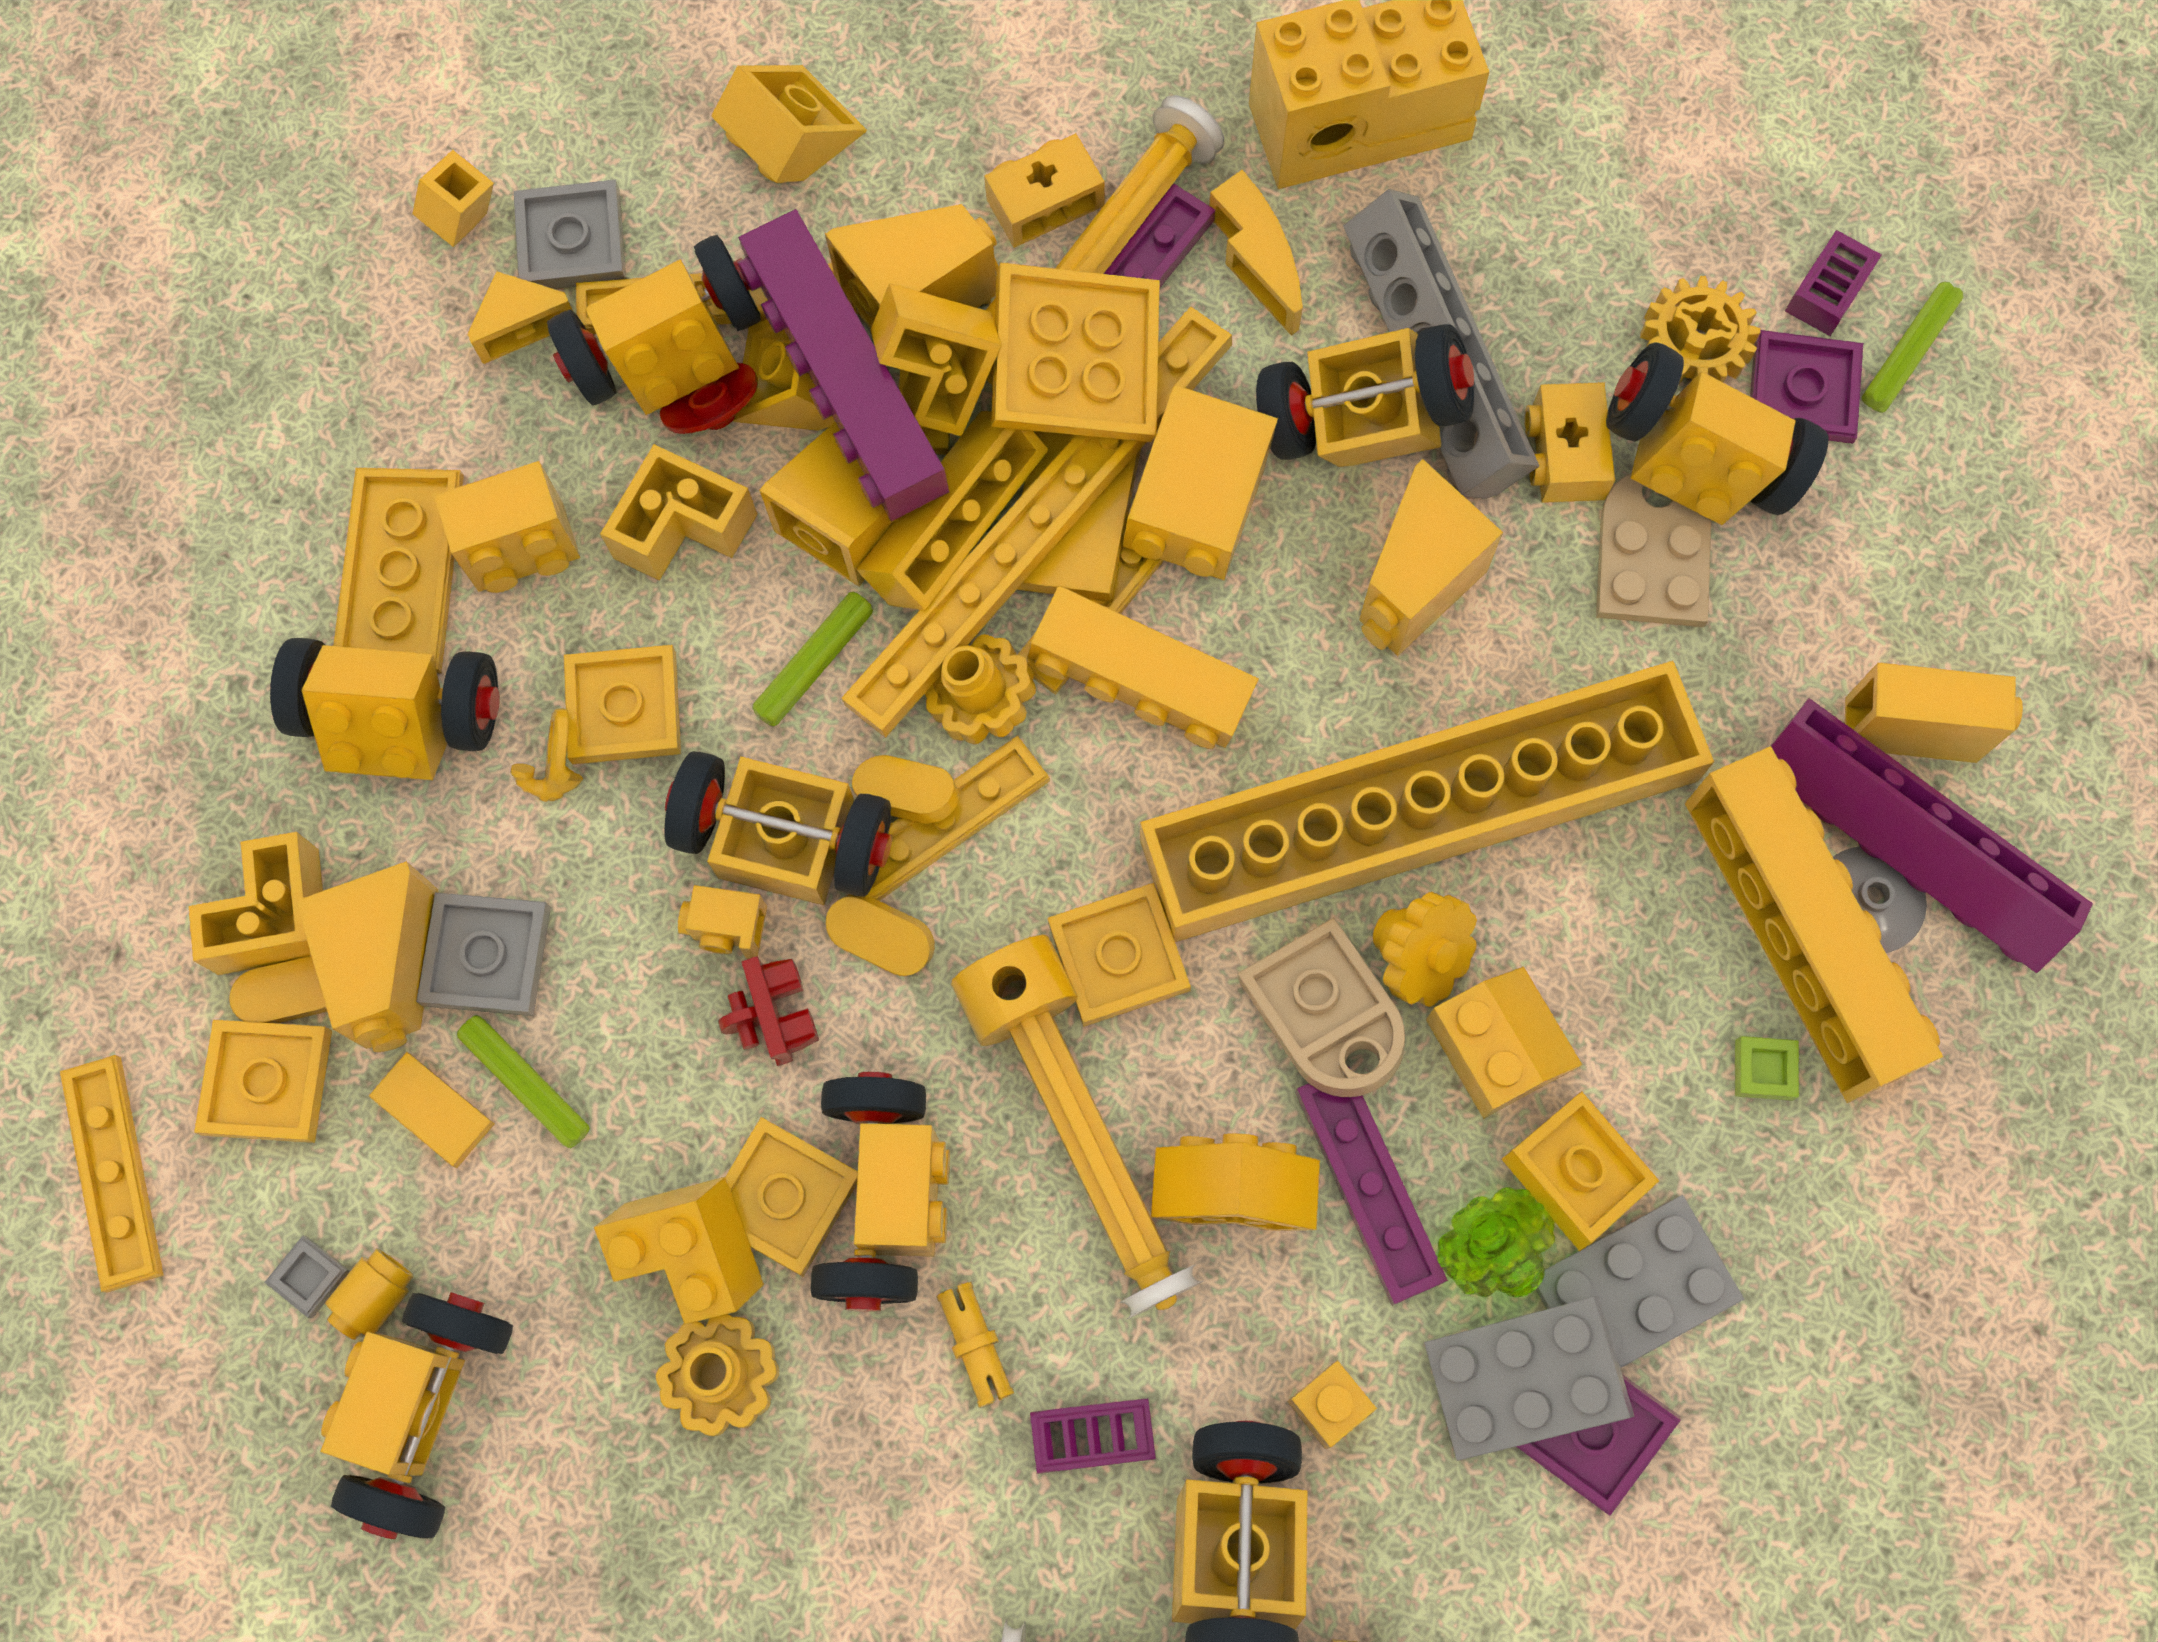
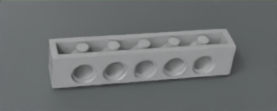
[1343,189,1539,499]

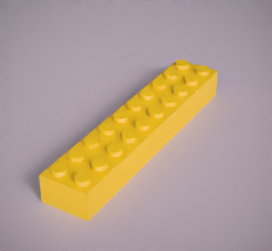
[1140,660,1714,942]

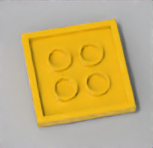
[991,262,1160,442]

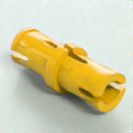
[936,1282,1014,1408]

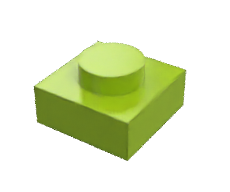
[1735,1036,1799,1101]

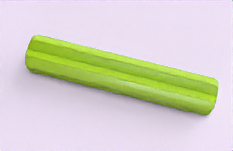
[1862,281,1963,413]
[752,591,873,727]
[457,1015,590,1149]

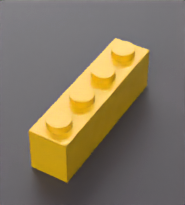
[856,411,1049,610]
[1027,585,1259,749]

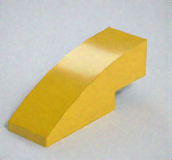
[1209,169,1303,336]

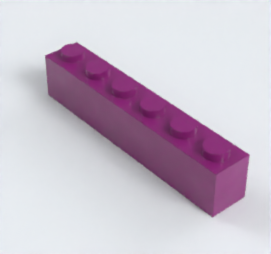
[737,209,949,522]
[1770,698,2093,973]

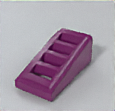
[1785,230,1882,337]
[1030,1398,1156,1474]

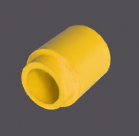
[325,1248,414,1340]

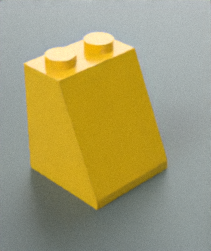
[825,204,999,329]
[1123,384,1278,580]
[759,422,895,587]
[1359,459,1503,656]
[295,861,438,1052]

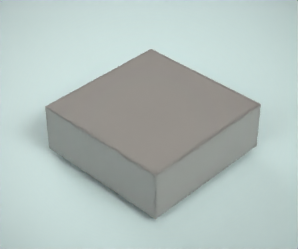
[264,1235,350,1318]

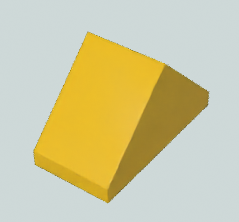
[467,271,573,364]

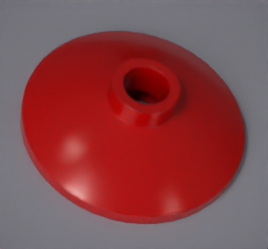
[660,362,758,434]

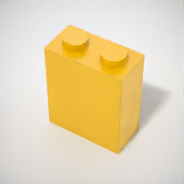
[1844,662,2023,763]

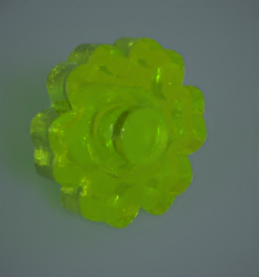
[1437,1187,1555,1298]

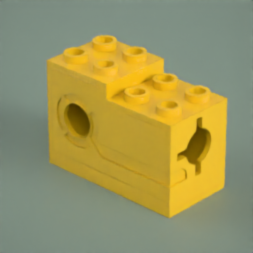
[1249,0,1490,189]

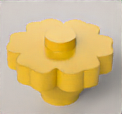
[925,634,1036,744]
[1373,891,1477,1007]
[656,1314,780,1436]

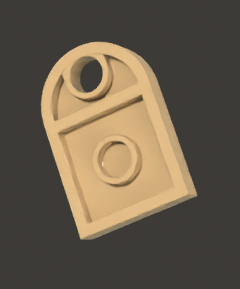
[1596,472,1711,627]
[1237,917,1405,1097]

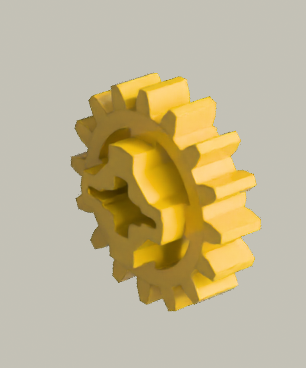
[1640,276,1760,385]

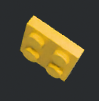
[564,645,681,765]
[1047,882,1191,1027]
[194,1020,332,1143]
[1501,1091,1659,1251]
[725,1117,858,1277]

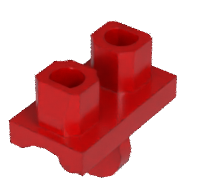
[718,956,819,1066]

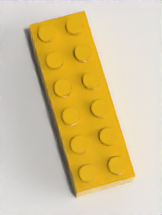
[1684,746,1944,1103]

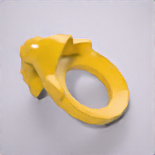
[510,708,583,802]

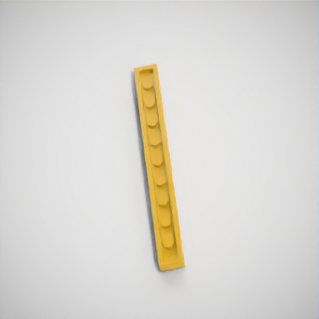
[841,306,1232,738]

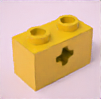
[984,133,1105,248]
[1524,382,1615,503]

